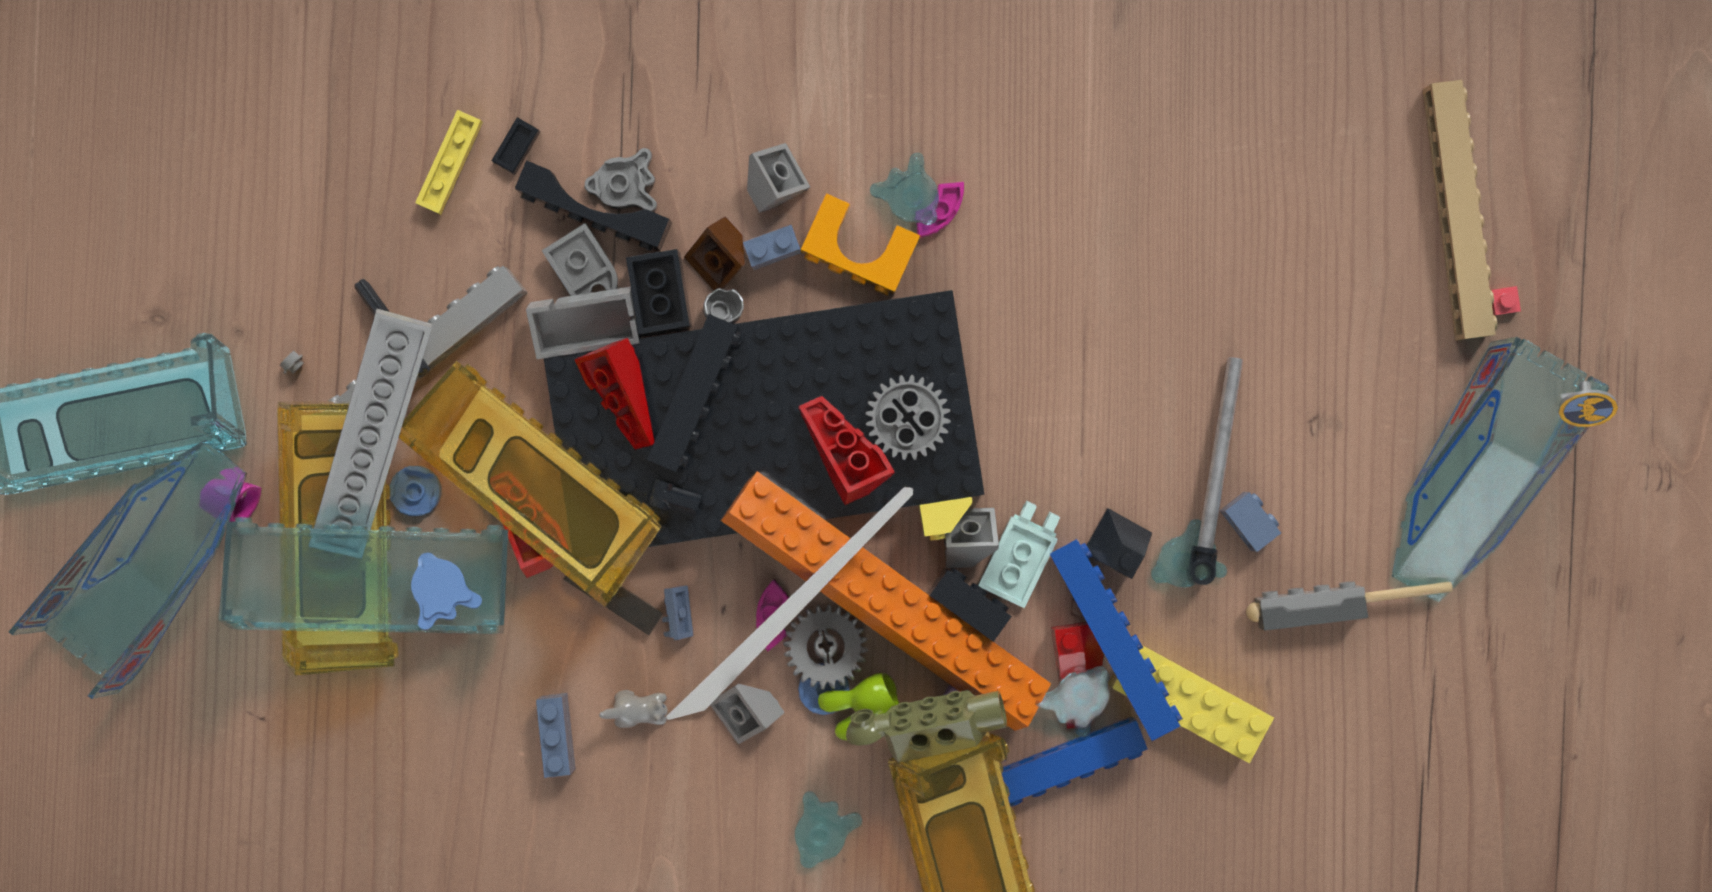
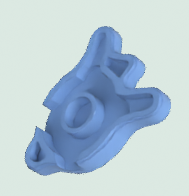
[411,553,482,630]

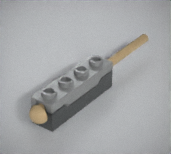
[1246,581,1453,631]

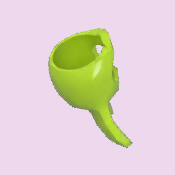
[818,673,899,741]

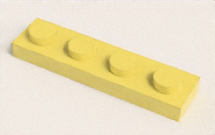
[415,110,483,215]

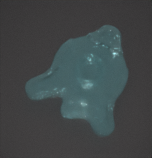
[870,153,939,225]
[1151,519,1227,588]
[1039,666,1110,737]
[795,791,862,868]

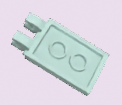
[978,500,1060,608]

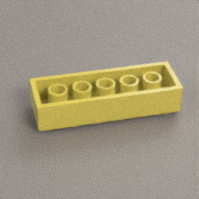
[1108,645,1274,764]

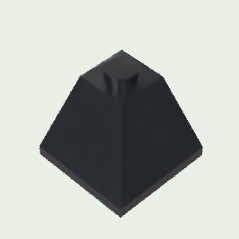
[1087,508,1152,579]

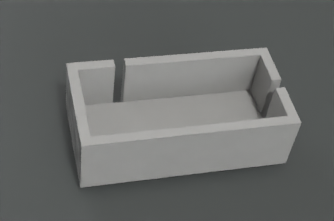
[526,287,642,359]

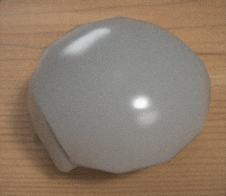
[703,288,744,324]

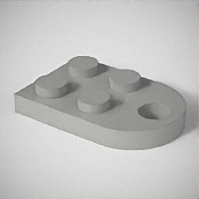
[542,223,618,296]

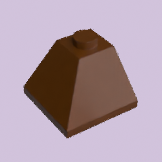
[684,216,745,291]

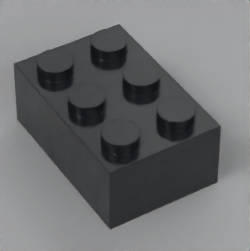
[626,249,693,337]
[926,568,1012,642]

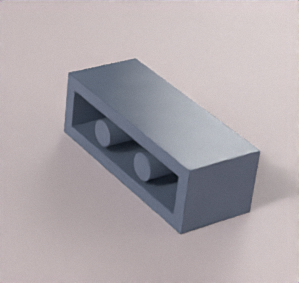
[536,693,576,778]

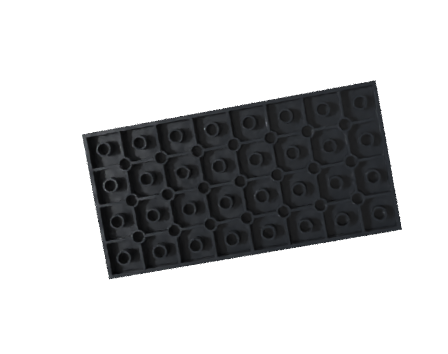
[544,290,985,558]

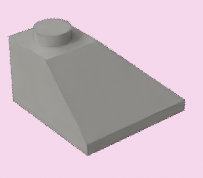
[747,143,810,213]
[944,508,999,568]
[710,684,785,744]

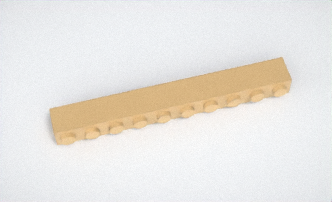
[1423,80,1497,341]

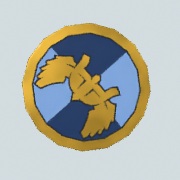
[1558,381,1618,427]

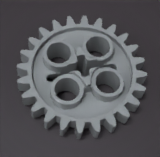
[865,375,951,460]

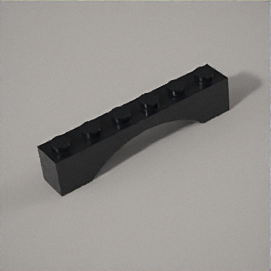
[515,160,672,252]

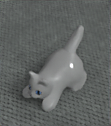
[599,690,668,728]

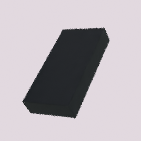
[491,117,541,175]

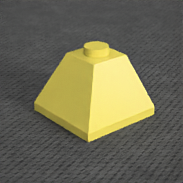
[918,497,972,540]

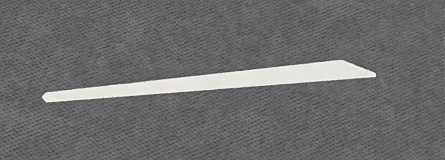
[666,487,913,720]

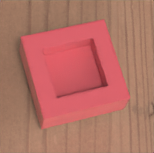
[1492,286,1521,316]

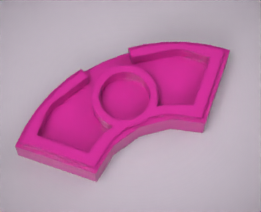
[915,182,964,238]
[756,579,790,652]

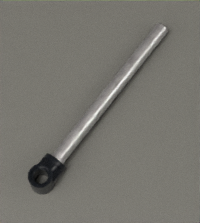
[1186,357,1243,585]

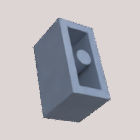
[743,225,801,270]
[1219,492,1281,552]

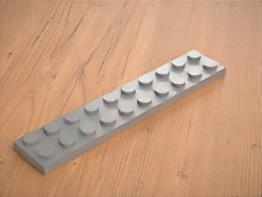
[309,309,432,558]

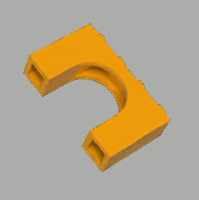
[801,193,920,296]

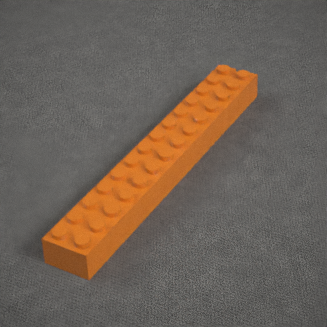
[721,471,1051,731]

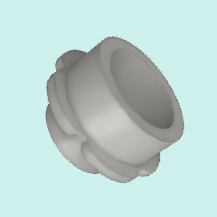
[279,351,304,374]

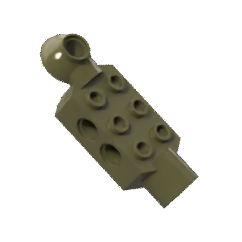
[846,690,1007,763]

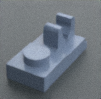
[662,585,693,640]

